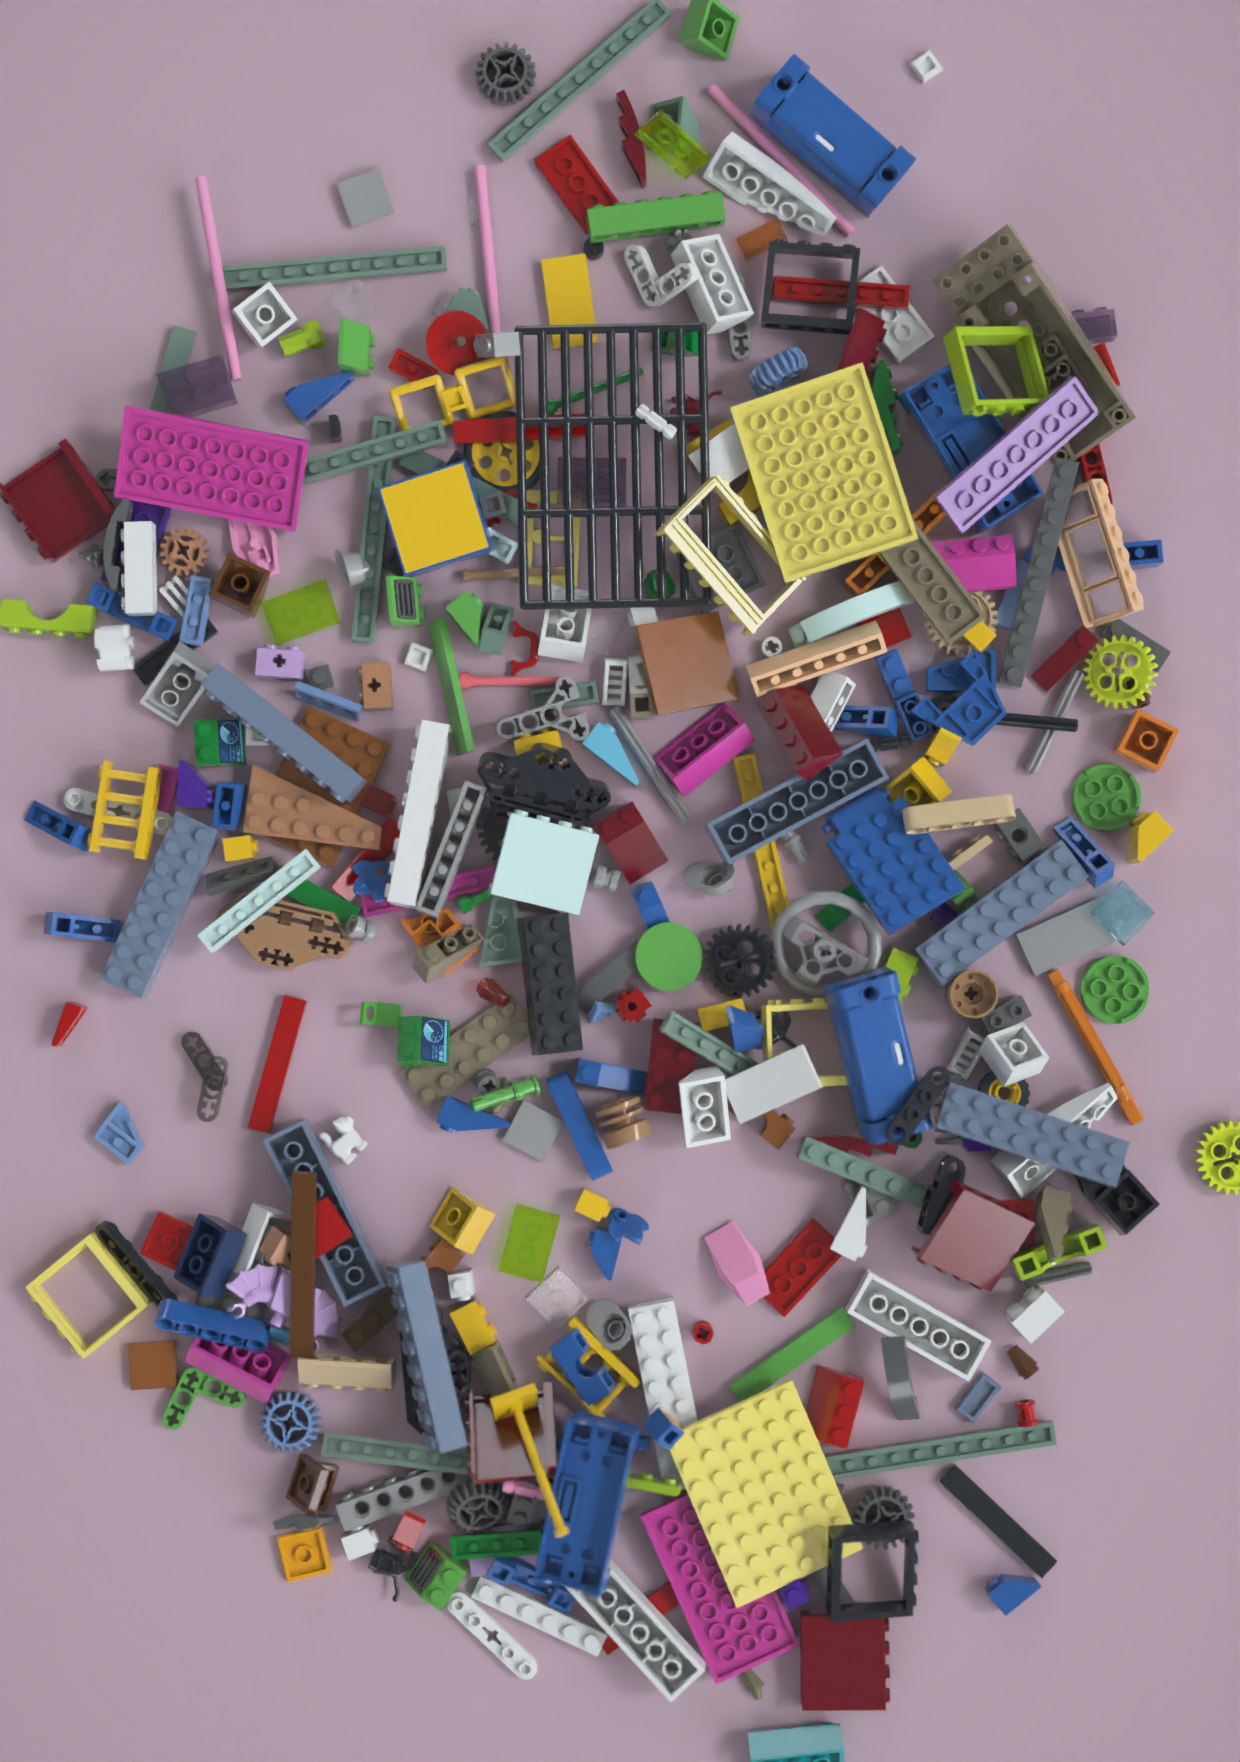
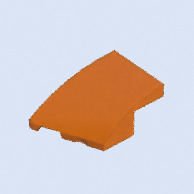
[399,908,480,977]

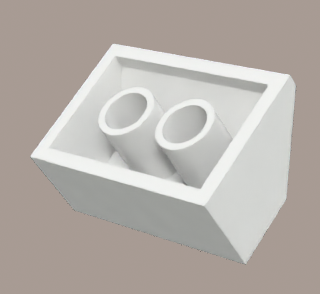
[679,1066,731,1148]
[232,1203,291,1274]

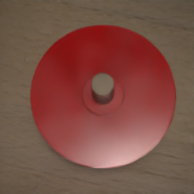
[426,310,487,376]

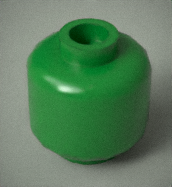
[643,569,676,598]

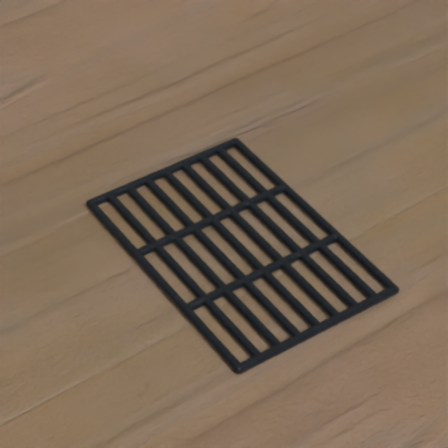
[514,322,712,610]

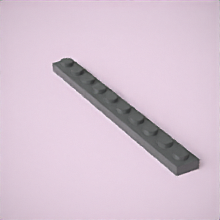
[998,457,1079,688]

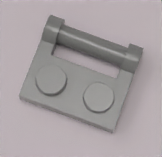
[842,1181,897,1226]

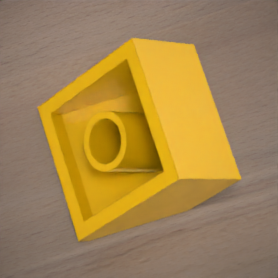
[882,756,952,807]
[1128,810,1174,864]
[429,1187,496,1254]

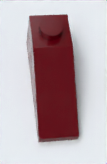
[1030,625,1099,692]

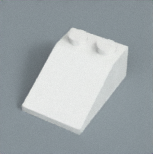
[538,584,592,663]

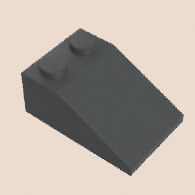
[506,1478,555,1528]

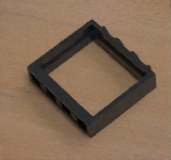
[761,239,860,335]
[826,1520,919,1622]

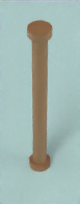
[463,566,565,582]

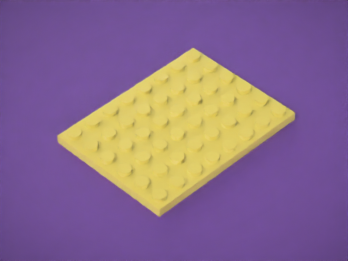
[730,362,918,583]
[670,1379,863,1608]

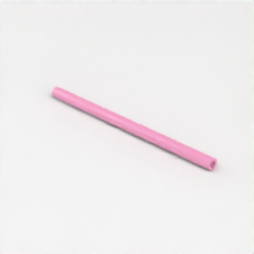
[708,84,856,237]
[474,165,501,368]
[195,176,242,381]

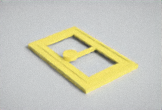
[518,490,582,587]

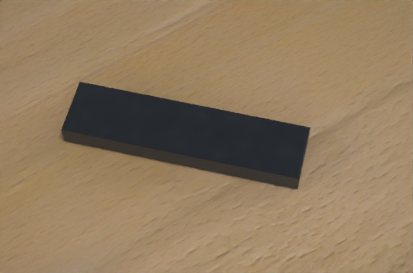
[133,618,219,686]

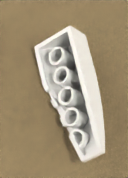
[703,132,837,237]
[991,1083,1118,1199]

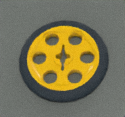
[463,411,540,492]

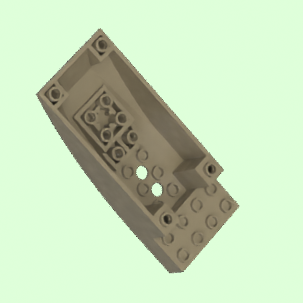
[932,223,1136,466]

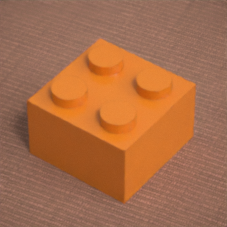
[1112,709,1179,773]

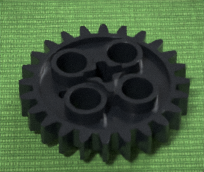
[477,792,551,861]
[702,923,777,998]

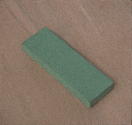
[529,680,599,712]

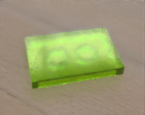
[634,110,712,179]
[261,579,341,646]
[498,1204,561,1283]

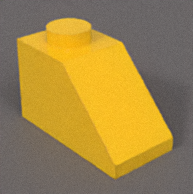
[923,727,962,767]

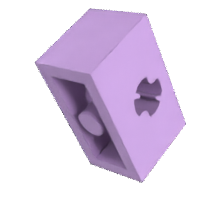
[255,645,306,681]

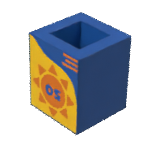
[643,1407,685,1450]

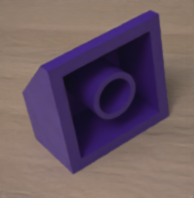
[177,760,216,810]

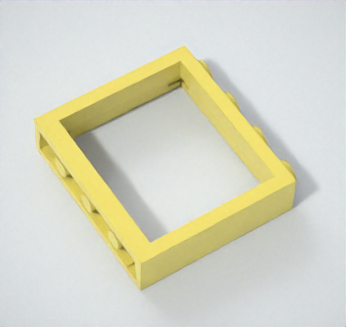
[761,998,848,1086]
[25,1232,153,1359]

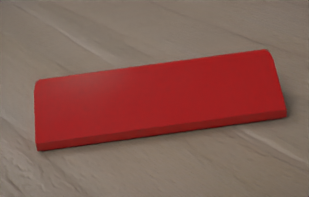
[331,817,401,902]

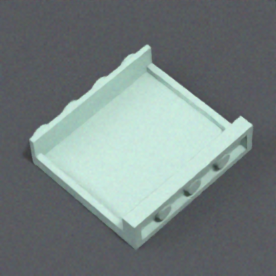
[488,809,599,915]

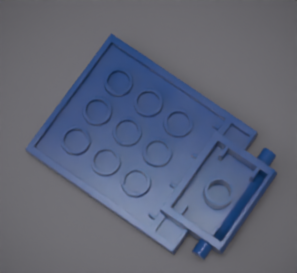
[822,787,965,936]

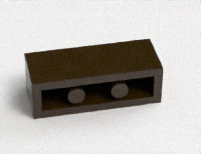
[340,1287,398,1352]

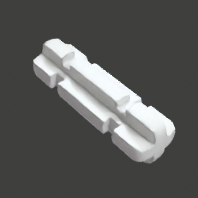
[635,404,677,439]

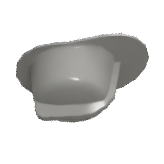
[335,550,370,590]
[683,862,735,896]
[586,1299,632,1350]

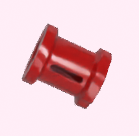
[692,1320,714,1345]
[1014,1399,1039,1427]

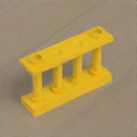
[87,760,163,860]
[536,1315,641,1418]

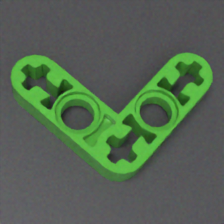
[162,1366,246,1430]

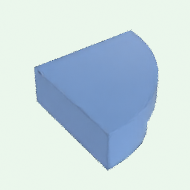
[586,1001,617,1023]

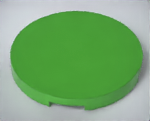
[1071,763,1141,832]
[634,922,703,991]
[1080,955,1149,1024]

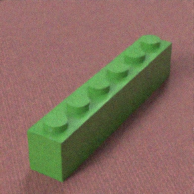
[586,191,726,243]

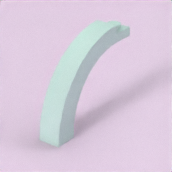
[788,581,915,648]

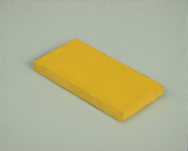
[541,253,598,350]

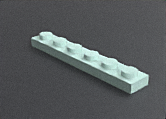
[197,849,321,953]

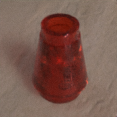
[476,977,510,1008]

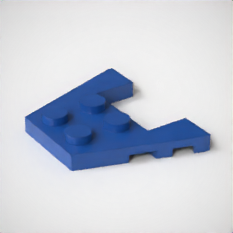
[910,649,1007,746]

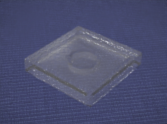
[525,1266,590,1331]

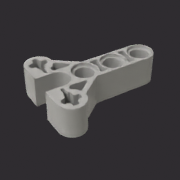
[497,675,590,741]

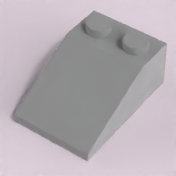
[139,641,215,727]

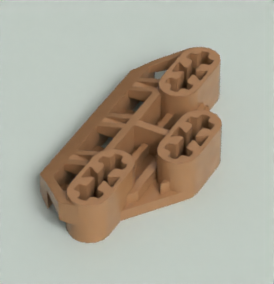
[215,892,352,970]

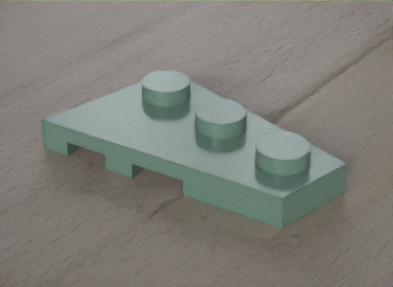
[479,896,522,968]

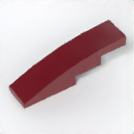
[616,90,647,188]
[800,1135,898,1157]

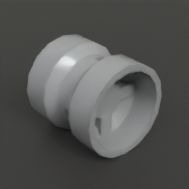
[593,865,621,892]
[344,914,377,944]

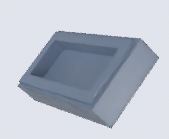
[955,1372,1002,1423]

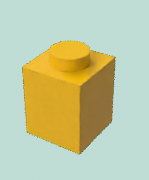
[222,835,259,863]
[574,1187,611,1222]

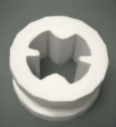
[761,637,782,658]

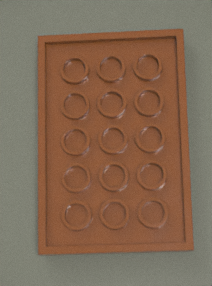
[263,706,391,868]

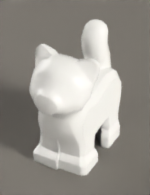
[319,1116,369,1166]

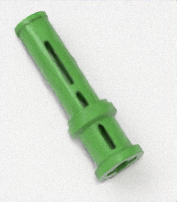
[470,1075,540,1113]

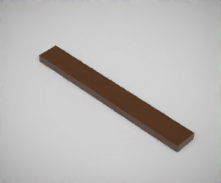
[290,1171,317,1358]

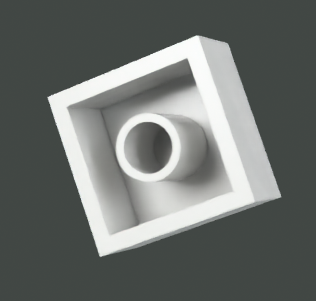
[231,282,298,348]
[979,1022,1049,1087]
[1004,1286,1065,1343]

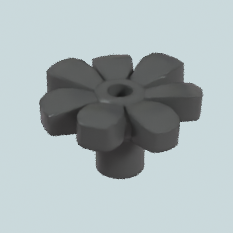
[666,228,692,254]
[79,544,104,567]

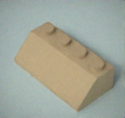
[298,1352,396,1392]

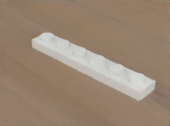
[472,1575,608,1657]

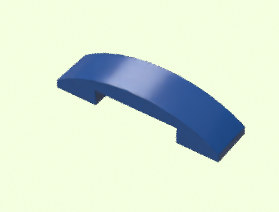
[86,582,179,642]
[485,1558,577,1614]

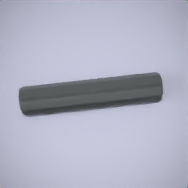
[1024,1261,1092,1288]

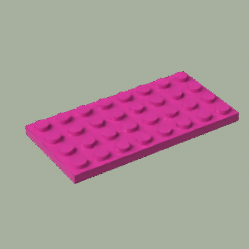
[114,405,309,532]
[640,1493,800,1684]

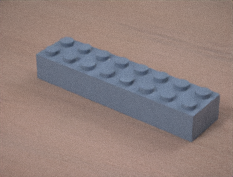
[200,663,368,803]
[704,738,889,867]
[99,811,222,998]
[911,839,1089,986]
[933,1082,1130,1187]
[262,1118,388,1307]
[386,1259,467,1454]

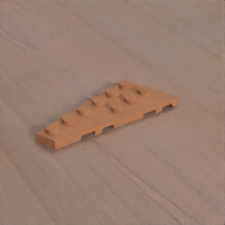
[243,765,383,851]

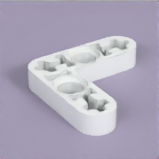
[624,245,698,307]

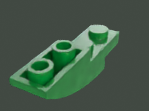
[871,359,903,455]

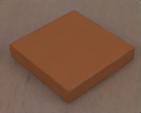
[128,1340,178,1390]

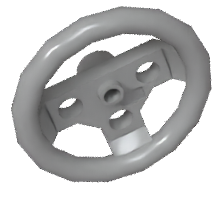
[770,891,882,998]

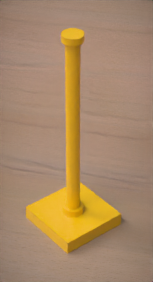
[490,1383,569,1537]

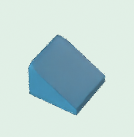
[269,1325,290,1346]

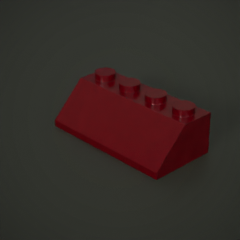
[836,308,887,381]
[756,684,844,781]

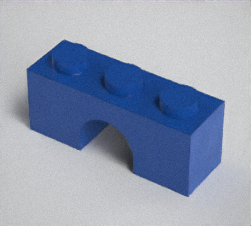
[549,1327,616,1406]

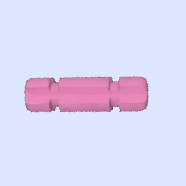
[502,1480,545,1500]

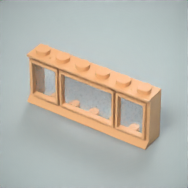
[1044,479,1144,629]

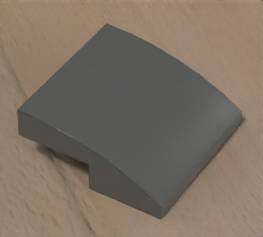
[273,1514,337,1532]

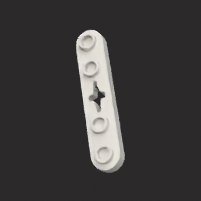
[64,788,173,835]
[447,1590,538,1680]

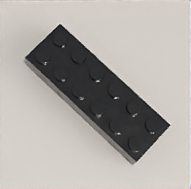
[517,913,583,1055]

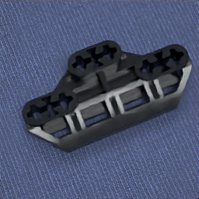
[477,742,611,825]
[399,1303,471,1435]

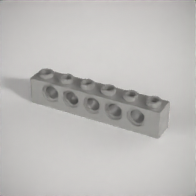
[415,780,488,919]
[335,1469,472,1532]

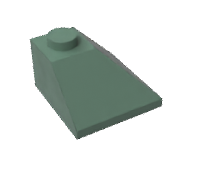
[646,96,700,153]

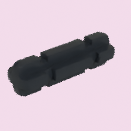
[868,734,911,752]

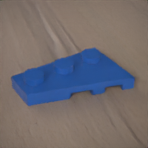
[926,648,996,693]

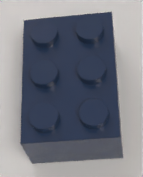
[173,1213,247,1299]

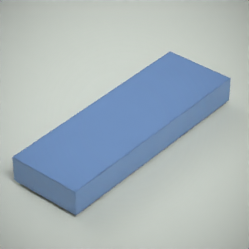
[995,559,1028,630]
[179,575,215,647]
[295,681,362,722]

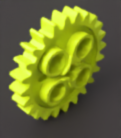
[1083,635,1158,710]
[1194,1120,1240,1196]

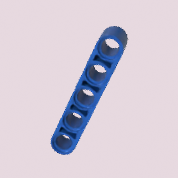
[545,1069,613,1181]
[155,1299,270,1352]

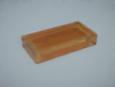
[736,218,787,260]

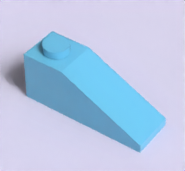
[582,722,639,787]

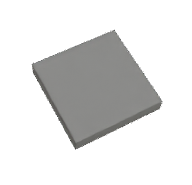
[337,169,394,228]
[502,1100,564,1162]

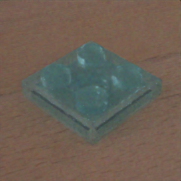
[1091,880,1155,946]

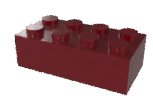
[644,1018,700,1114]

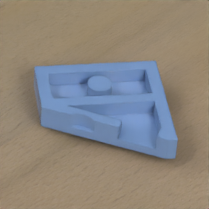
[93,1101,145,1165]

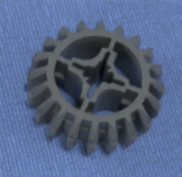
[475,42,536,105]
[446,1477,509,1533]
[852,1485,915,1550]

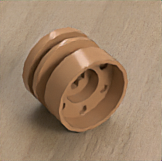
[944,969,998,1018]
[594,1095,652,1149]

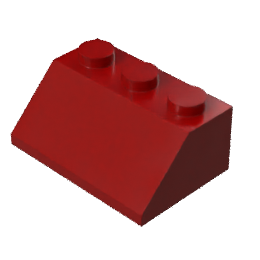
[805,1365,865,1449]

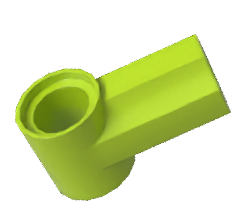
[278,320,327,358]

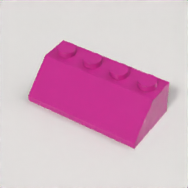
[931,534,1016,592]
[652,703,756,797]
[185,1338,291,1404]

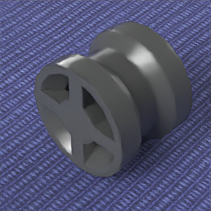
[474,1068,500,1095]

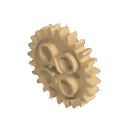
[924,591,998,656]

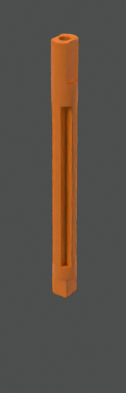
[1048,969,1145,1126]

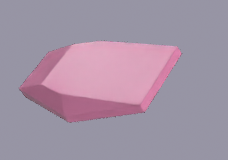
[228,519,280,578]
[704,1221,770,1306]

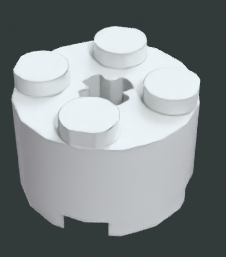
[94,624,135,671]

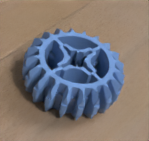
[748,347,808,395]
[259,1390,322,1454]

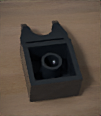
[916,1155,966,1235]
[1073,1165,1160,1235]

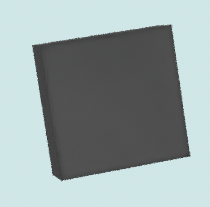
[328,414,342,443]

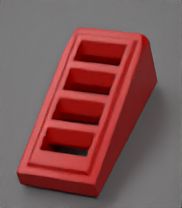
[51,1001,88,1047]

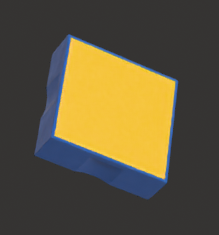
[378,460,495,577]

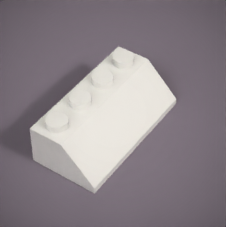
[671,234,754,335]

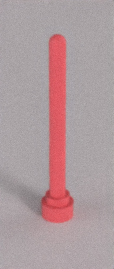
[459,672,568,690]

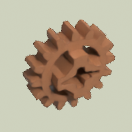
[159,527,210,577]

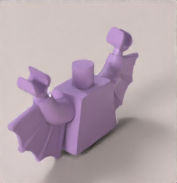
[225,1264,342,1352]

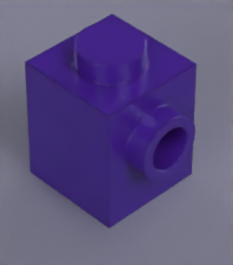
[778,1578,811,1611]

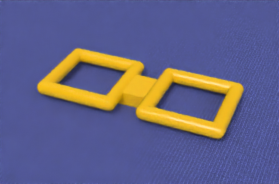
[389,356,516,431]

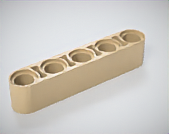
[902,794,1016,835]

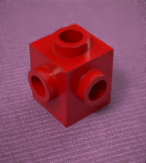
[615,987,652,1023]

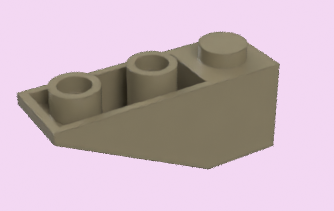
[628,651,654,720]
[412,923,484,984]
[1035,1185,1073,1263]

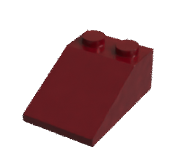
[594,802,669,885]

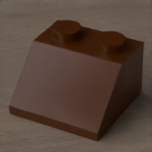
[209,553,271,618]

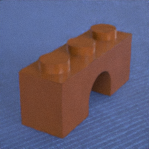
[727,1100,796,1150]
[419,1238,465,1294]

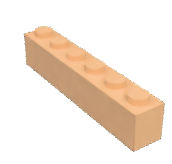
[746,620,887,697]

